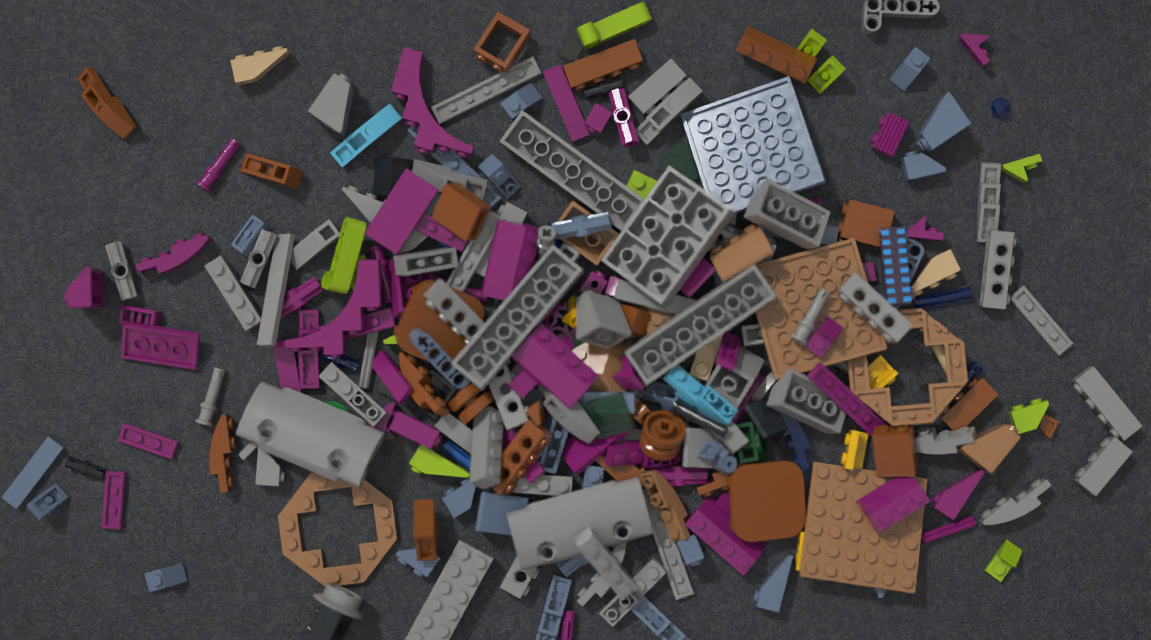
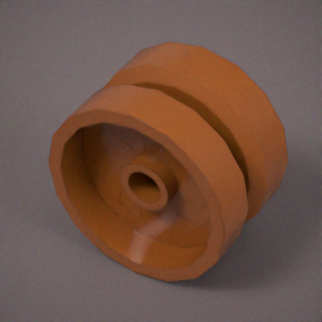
[447,383,495,425]
[639,411,686,461]

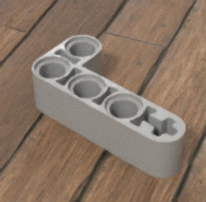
[862,0,940,35]

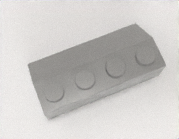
[744,179,830,250]
[767,369,846,434]

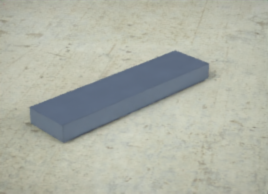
[1,436,65,509]

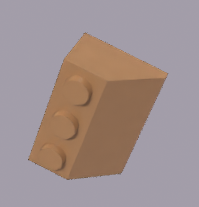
[558,200,620,265]
[709,224,774,282]

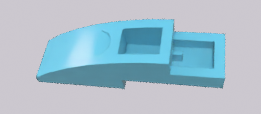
[330,103,402,167]
[663,364,738,425]

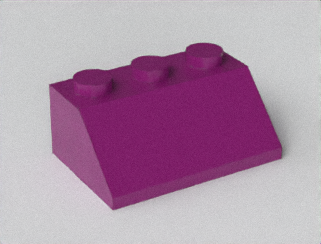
[388,257,433,319]
[64,267,104,309]
[857,477,930,534]

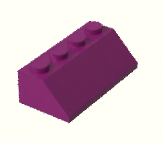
[481,219,540,301]
[512,323,600,409]
[685,495,767,575]

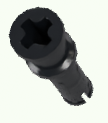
[671,398,729,438]

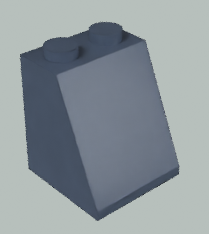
[916,92,971,154]
[475,490,532,535]

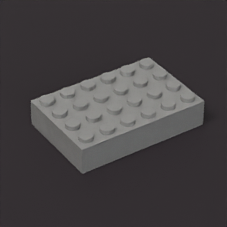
[601,166,735,308]

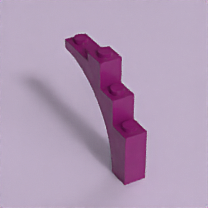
[391,47,475,158]
[285,259,382,358]

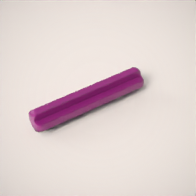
[921,516,976,543]

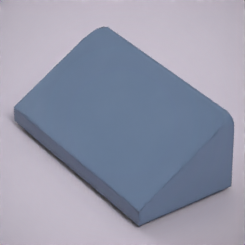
[231,214,271,258]

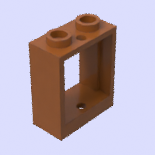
[473,12,532,74]
[414,499,437,561]

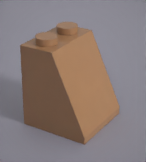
[958,424,1021,474]

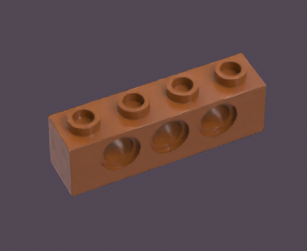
[491,419,553,495]

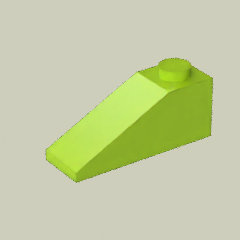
[409,444,470,478]

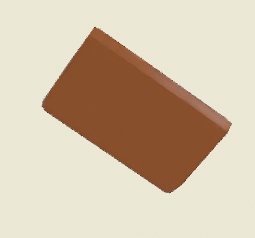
[527,397,546,425]

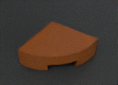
[1039,414,1059,439]

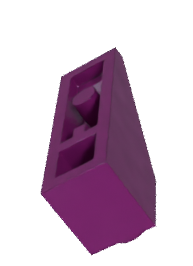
[932,469,985,520]

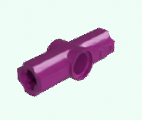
[609,88,639,148]
[280,277,324,320]
[649,466,707,486]

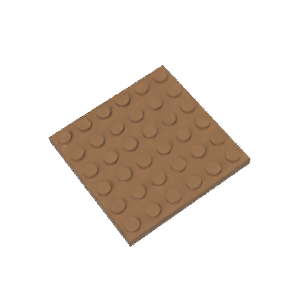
[755,238,887,380]
[799,462,927,594]

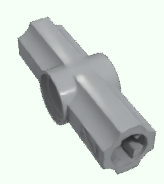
[240,229,278,288]
[105,241,138,301]

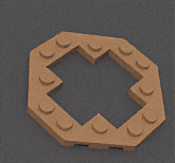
[848,308,968,427]
[278,472,398,587]

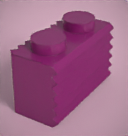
[870,112,910,158]

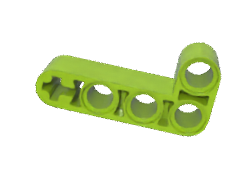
[577,2,653,50]
[321,217,366,294]

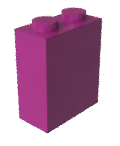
[389,411,443,449]

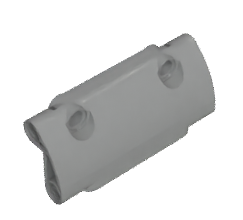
[236,381,385,488]
[506,477,653,570]

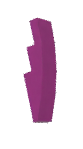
[299,309,320,389]

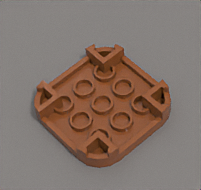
[393,278,484,368]
[726,460,806,542]

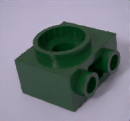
[736,422,768,463]

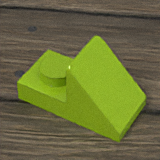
[797,29,827,57]
[807,55,846,94]
[1001,154,1042,183]
[984,539,1022,582]

